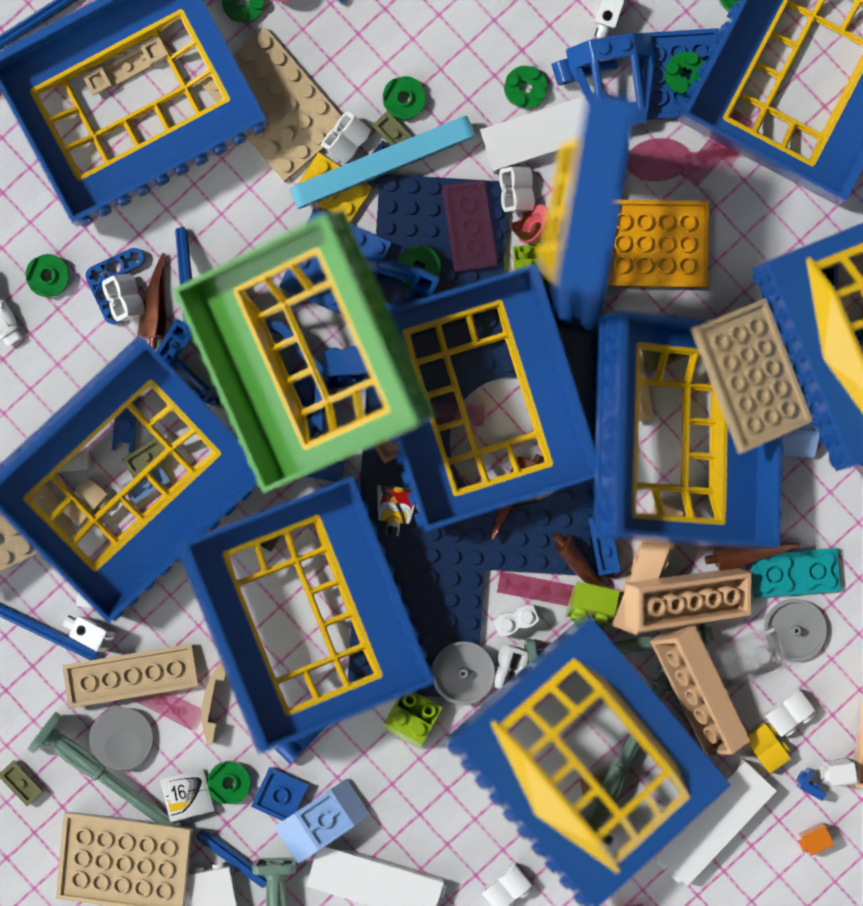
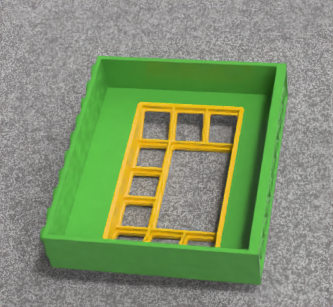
[173,210,435,493]

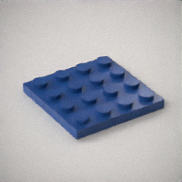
[639,28,719,120]
[279,208,393,316]

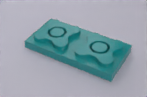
[751,548,841,598]

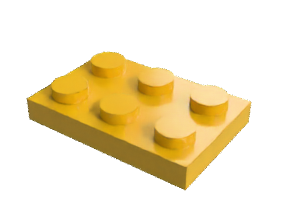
[298,152,373,223]

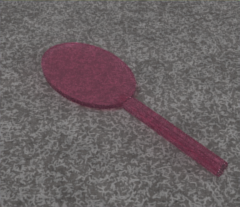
[626,138,743,182]

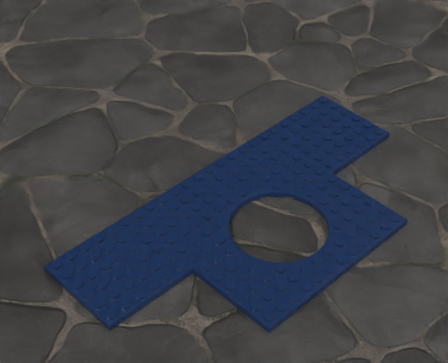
[348,174,616,697]

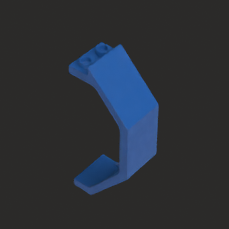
[265,320,325,438]

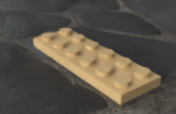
[62,644,199,709]

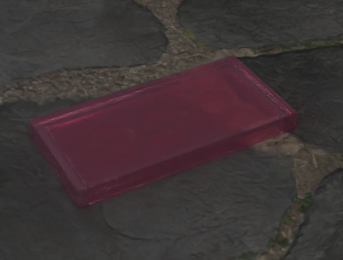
[442,180,497,272]

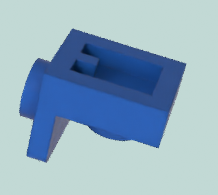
[796,768,826,801]

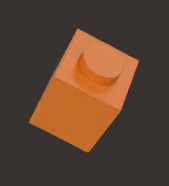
[798,822,834,856]

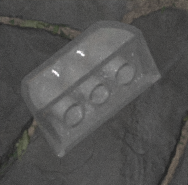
[707,625,790,690]

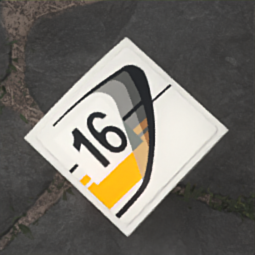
[160,769,215,823]

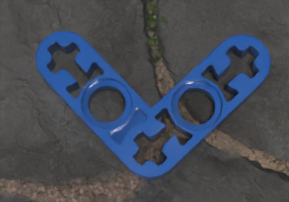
[85,248,145,325]

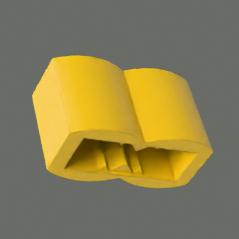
[747,722,791,774]

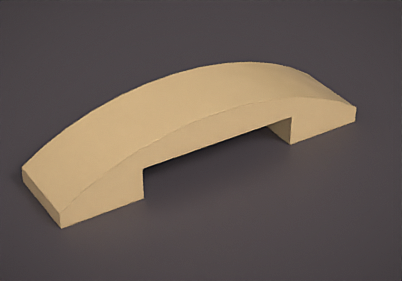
[82,36,169,96]
[202,662,227,745]

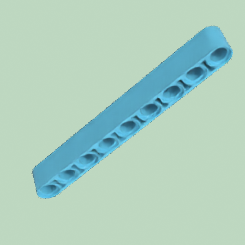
[290,116,476,209]

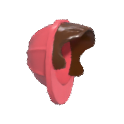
[511,205,549,244]

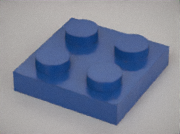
[251,767,309,821]

